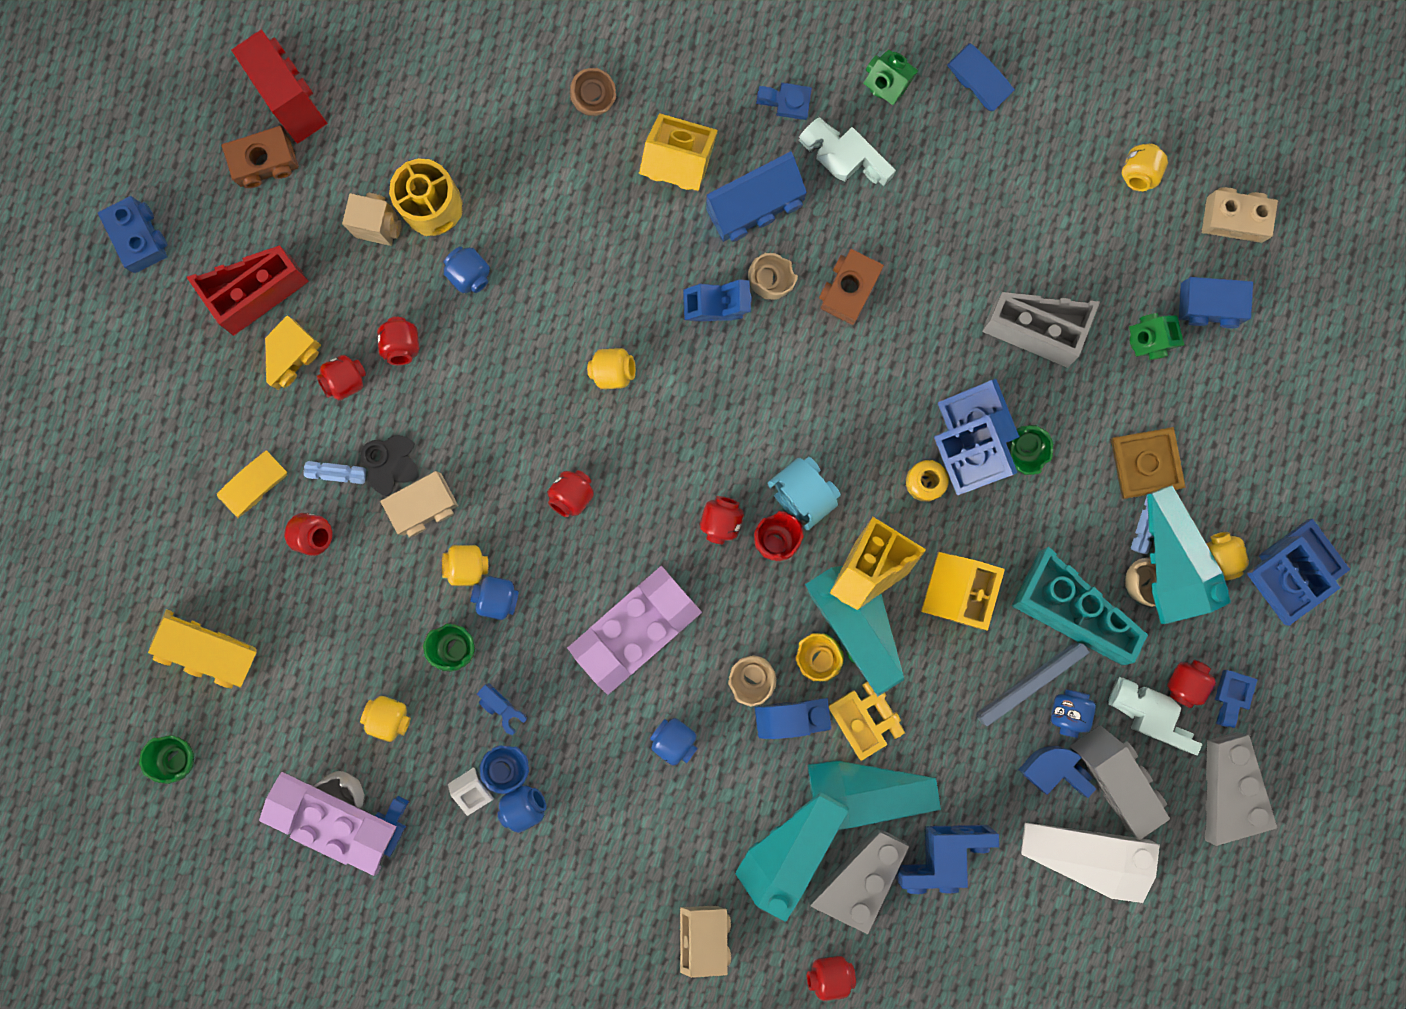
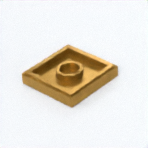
[1111,427,1186,499]

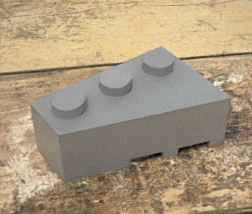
[982,292,1100,368]
[1070,725,1170,841]
[1205,732,1277,846]
[808,827,909,934]

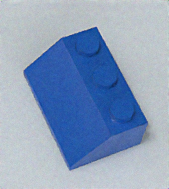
[706,151,807,242]

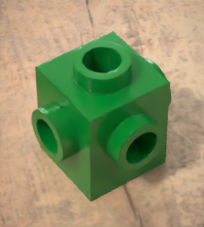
[863,49,918,105]
[1129,313,1184,360]

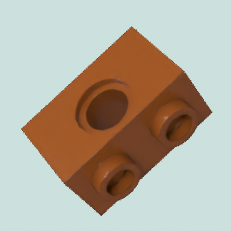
[221,125,299,188]
[819,249,884,325]

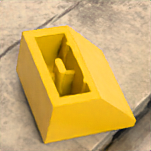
[921,552,1005,630]

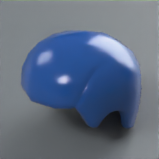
[479,745,529,794]

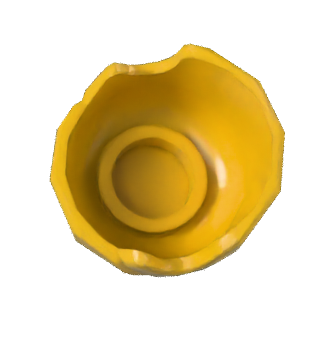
[796,633,844,681]

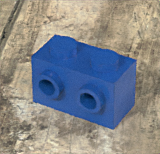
[97,196,168,273]
[1179,277,1253,328]

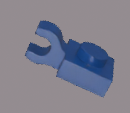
[756,83,812,120]
[1215,670,1257,728]
[477,683,527,735]
[375,796,409,857]

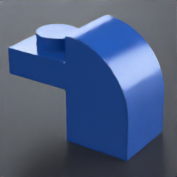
[683,280,752,321]
[755,698,832,739]
[1018,746,1096,798]

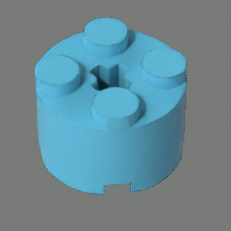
[768,457,841,530]

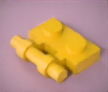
[828,681,905,761]

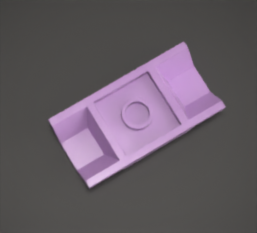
[567,566,702,695]
[259,772,396,876]

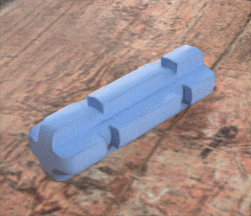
[304,461,366,484]
[1131,497,1154,554]

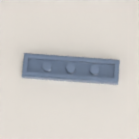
[976,642,1090,726]

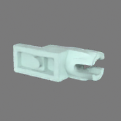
[799,117,896,186]
[1108,677,1202,756]

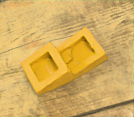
[217,450,287,518]

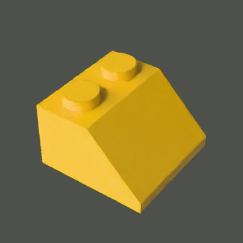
[639,113,718,191]

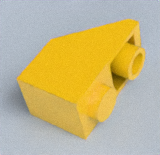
[265,315,321,390]

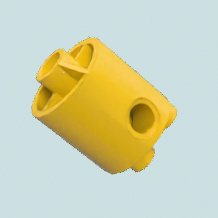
[389,158,463,236]

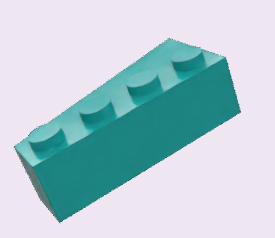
[1011,546,1148,666]

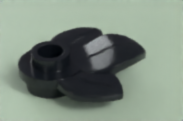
[360,435,419,496]

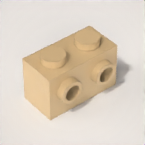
[1202,187,1278,243]
[342,193,401,246]
[380,471,458,538]
[680,906,731,978]

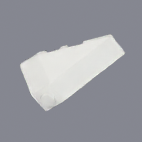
[1021,822,1160,903]

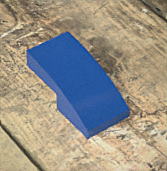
[947,43,1015,111]

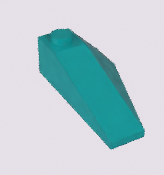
[1147,485,1231,624]
[805,566,905,697]
[807,760,941,830]
[735,792,849,922]

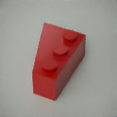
[231,29,328,144]
[187,245,309,336]

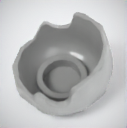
[314,771,365,809]

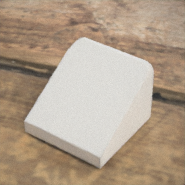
[448,768,494,816]

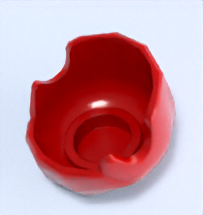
[754,511,804,561]

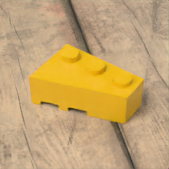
[830,517,926,610]
[148,609,257,689]

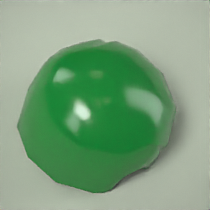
[1007,425,1053,475]
[423,623,475,672]
[139,735,194,784]

